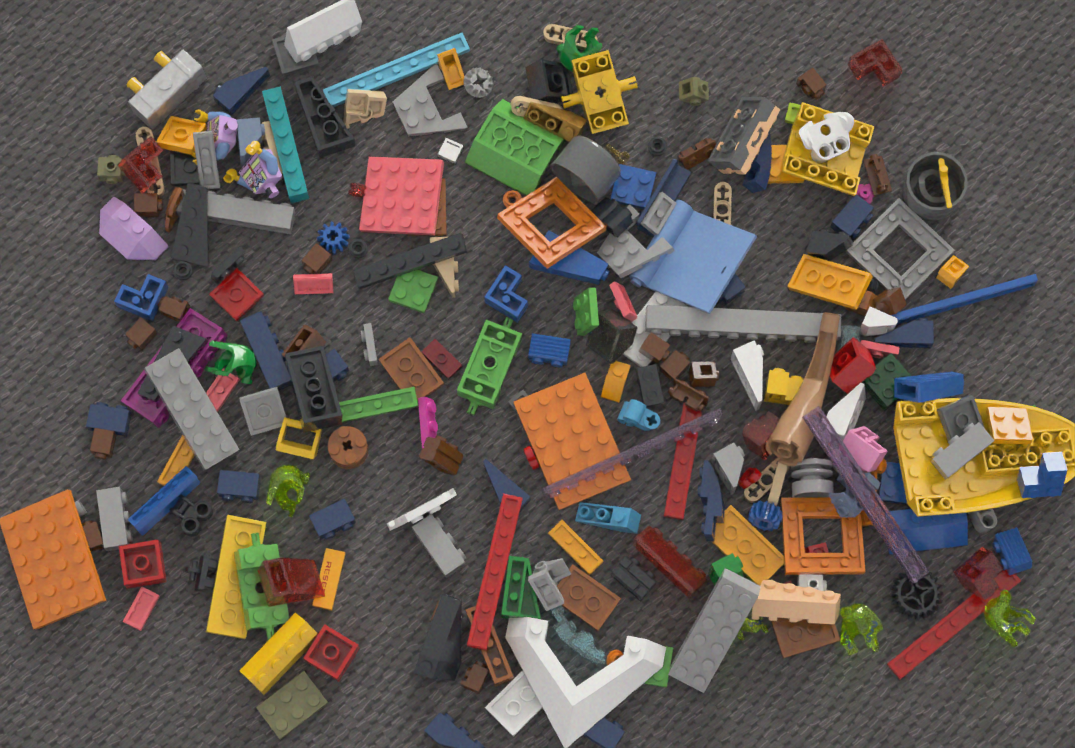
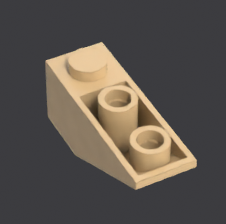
[430,237,459,298]

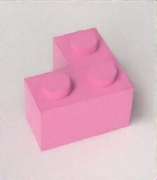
[837,426,888,472]

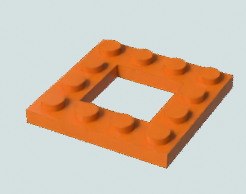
[497,177,606,269]
[780,497,865,575]

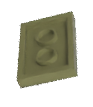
[256,671,328,740]

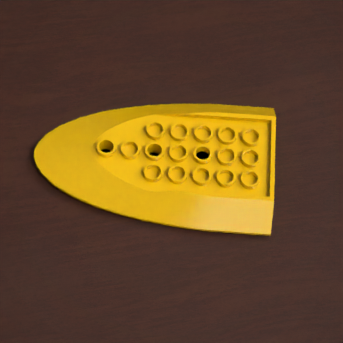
[893,398,1075,517]

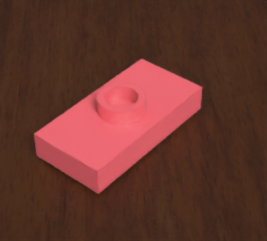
[293,273,334,295]
[609,282,638,321]
[860,340,900,358]
[123,587,160,631]

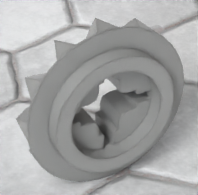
[464,67,494,98]

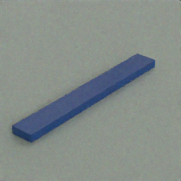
[891,274,1038,325]

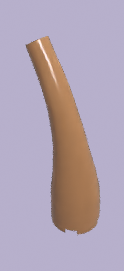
[766,312,840,466]

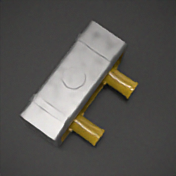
[127,50,207,130]

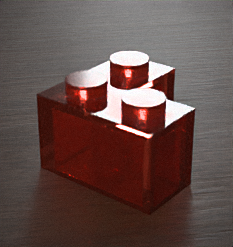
[848,39,902,86]
[117,136,164,193]
[742,411,780,460]
[953,547,1003,600]

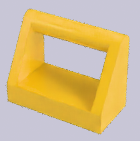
[275,417,322,459]

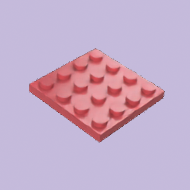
[359,157,444,236]

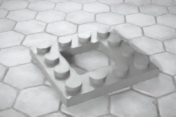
[845,198,955,300]

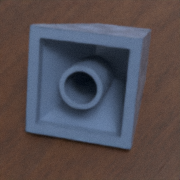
[237,118,265,168]

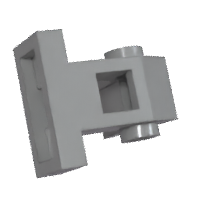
[528,559,571,611]

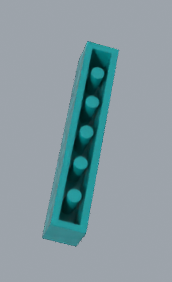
[262,86,309,203]

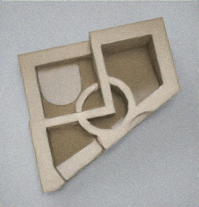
[343,89,387,129]

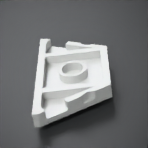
[387,488,457,531]

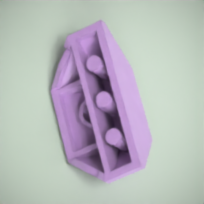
[99,197,169,260]

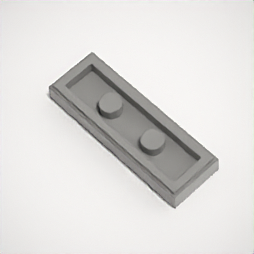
[193,131,220,189]

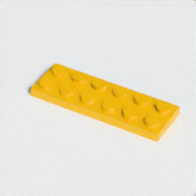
[206,515,266,639]

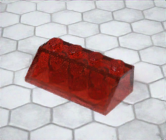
[633,525,707,599]

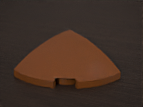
[165,187,185,233]

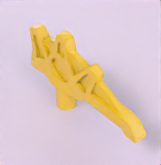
[938,158,952,208]

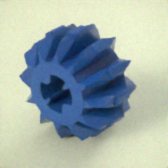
[317,221,350,255]
[748,501,783,531]

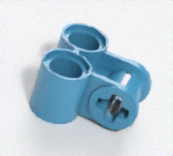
[617,399,660,431]

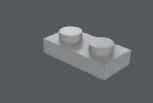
[641,192,677,235]
[361,323,378,366]

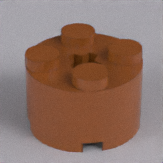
[328,426,368,469]

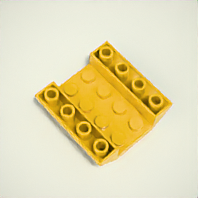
[782,102,874,196]

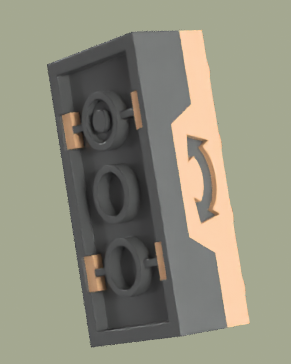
[708,97,780,174]

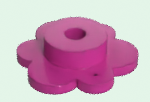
[856,184,875,204]

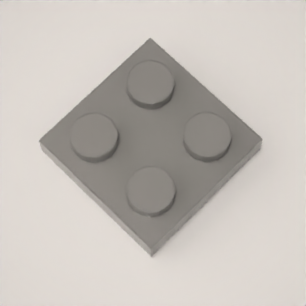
[239,387,287,436]

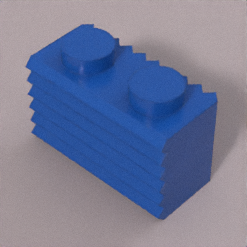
[529,333,571,367]
[992,527,1032,575]

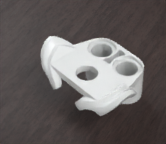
[799,112,854,163]

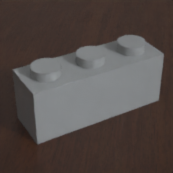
[931,422,995,480]
[96,487,133,551]
[412,514,466,578]

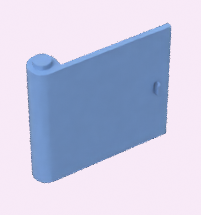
[629,200,757,314]

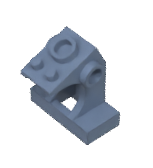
[829,472,881,517]

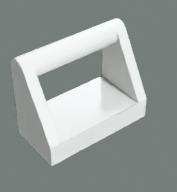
[858,307,897,336]

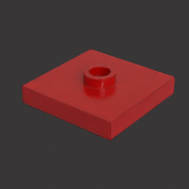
[209,268,264,322]

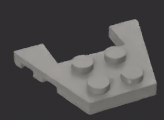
[392,64,468,136]
[597,204,675,278]

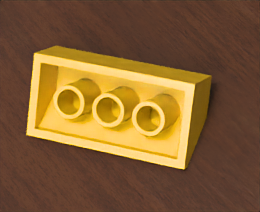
[240,613,318,695]

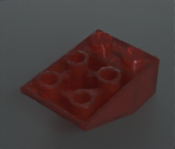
[258,558,325,607]

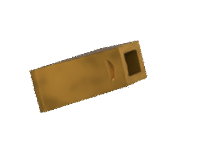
[523,102,587,142]

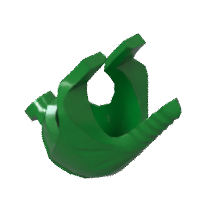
[556,25,603,72]
[205,341,256,384]

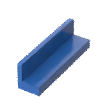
[127,466,200,535]

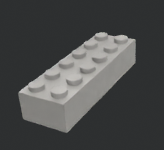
[144,348,240,470]
[668,568,761,693]

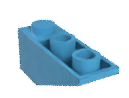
[575,502,641,534]

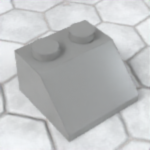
[711,443,745,495]

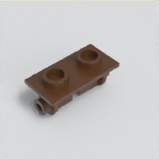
[677,138,716,170]
[863,154,892,196]
[668,378,709,412]

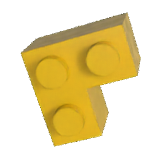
[764,368,803,405]

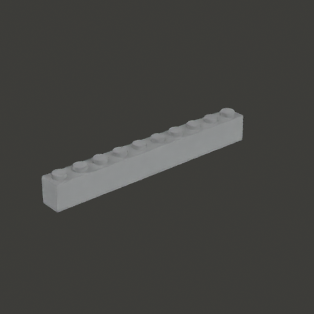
[645,305,841,343]

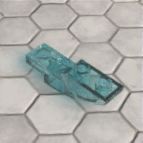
[549,605,607,667]

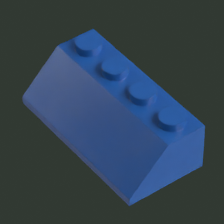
[884,509,968,555]

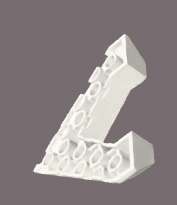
[505,617,666,748]

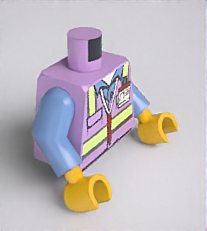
[192,109,238,165]
[223,141,282,198]

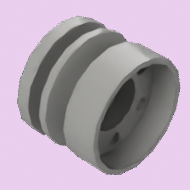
[791,458,834,498]

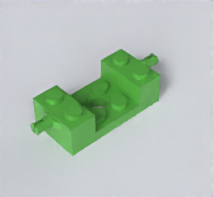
[457,317,522,416]
[234,533,289,640]

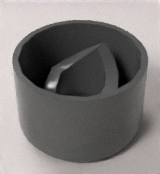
[551,136,621,204]
[902,152,968,221]

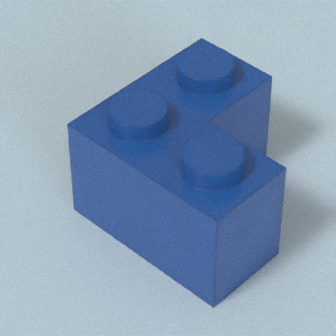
[484,265,528,323]
[114,274,169,322]
[1017,452,1067,498]

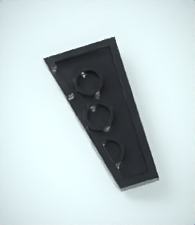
[137,326,208,402]

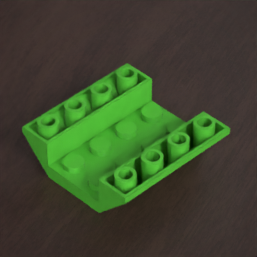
[465,99,566,196]

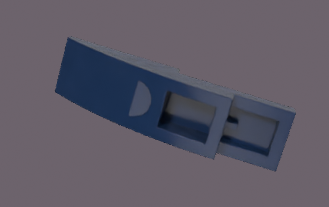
[698,460,725,542]

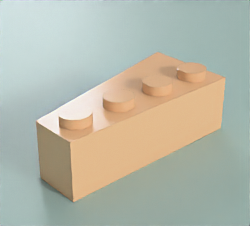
[752,580,841,624]

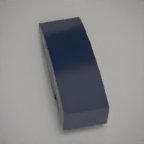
[742,132,772,193]

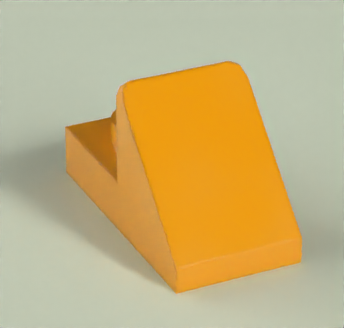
[437,48,465,90]
[936,255,969,289]
[601,360,631,403]

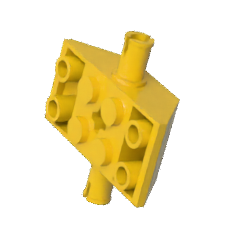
[561,50,638,134]

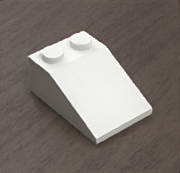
[731,341,764,411]
[820,383,866,447]

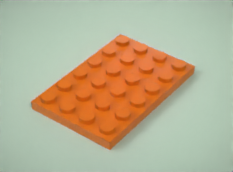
[513,373,631,510]
[0,489,106,630]

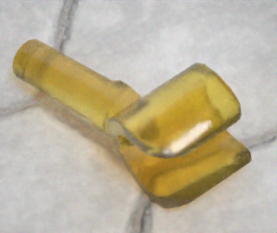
[606,143,630,164]

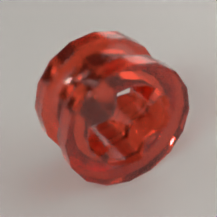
[348,183,367,198]

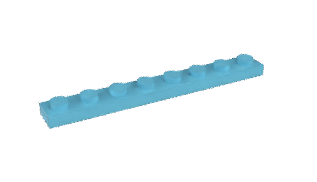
[323,33,470,107]

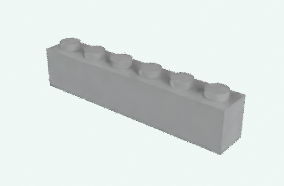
[176,188,296,234]

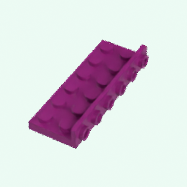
[121,308,228,428]

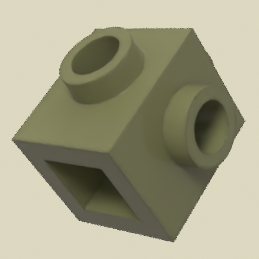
[679,77,709,106]
[97,155,127,184]

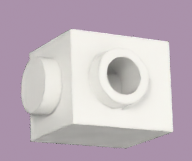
[797,574,827,591]

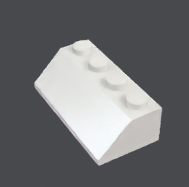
[284,0,362,63]

